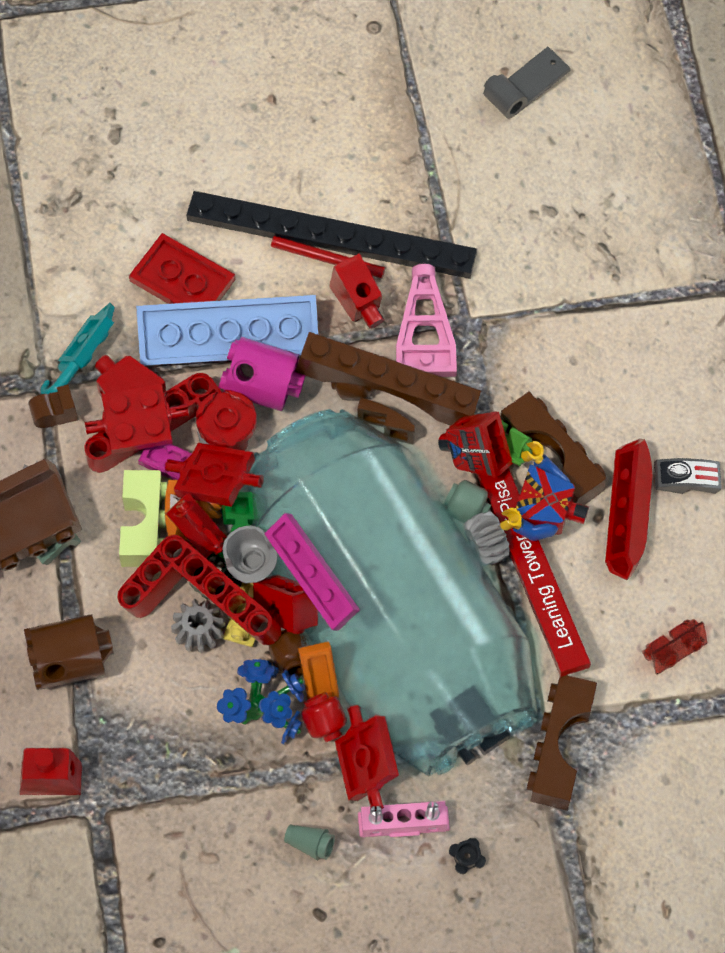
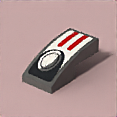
[654,458,721,494]

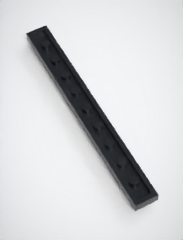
[186,191,477,279]

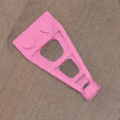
[396,264,457,377]

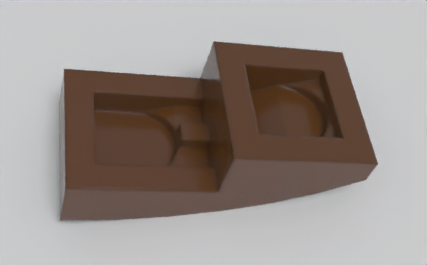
[357,398,415,445]

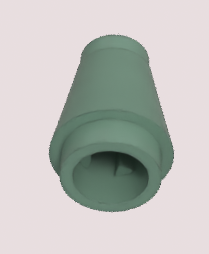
[284,824,335,861]

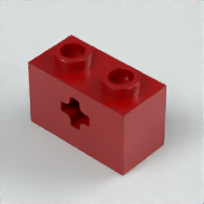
[253,574,318,634]

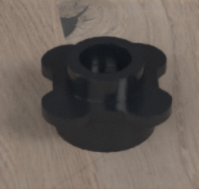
[449,838,486,874]

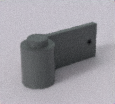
[483,46,571,118]

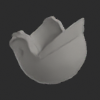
[223,525,278,583]

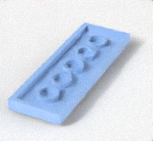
[136,295,318,366]

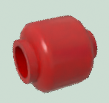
[301,692,347,742]

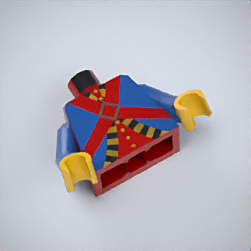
[500,441,589,541]

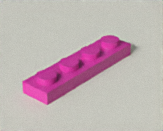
[264,513,360,631]

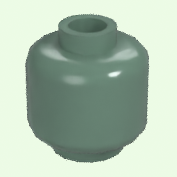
[444,480,491,524]

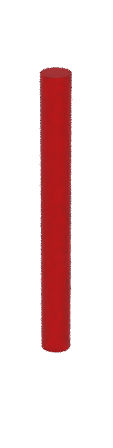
[271,236,386,279]

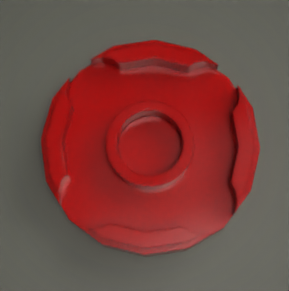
[196,390,257,449]

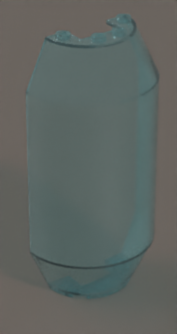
[247,409,538,777]

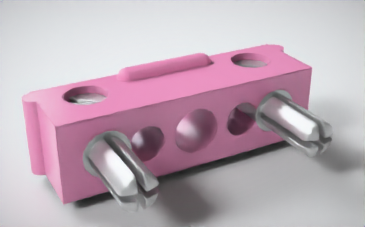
[358,801,450,837]

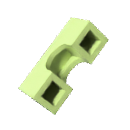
[119,470,168,567]

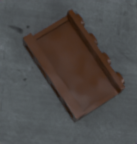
[0,458,82,571]

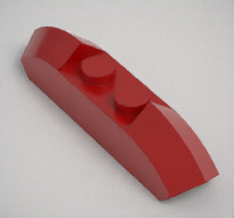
[605,438,652,580]

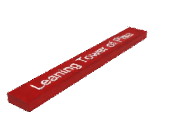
[477,468,591,677]

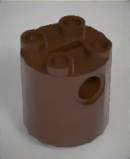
[24,614,114,690]

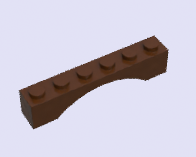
[295,332,481,426]

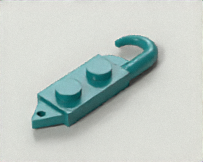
[40,302,115,394]

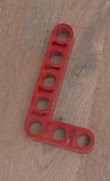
[84,373,248,473]
[117,535,282,645]

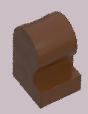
[28,384,78,428]

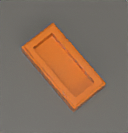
[298,641,340,700]

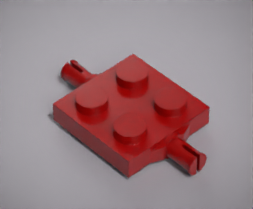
[85,383,189,454]
[165,443,264,507]
[335,705,399,812]

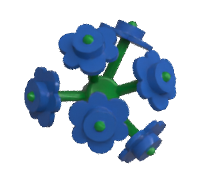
[217,659,305,745]

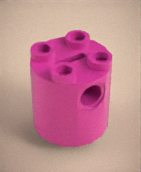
[219,336,306,412]

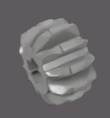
[464,511,510,566]
[171,598,225,654]

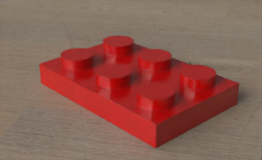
[129,233,236,304]

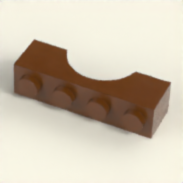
[500,391,607,505]
[526,675,597,811]

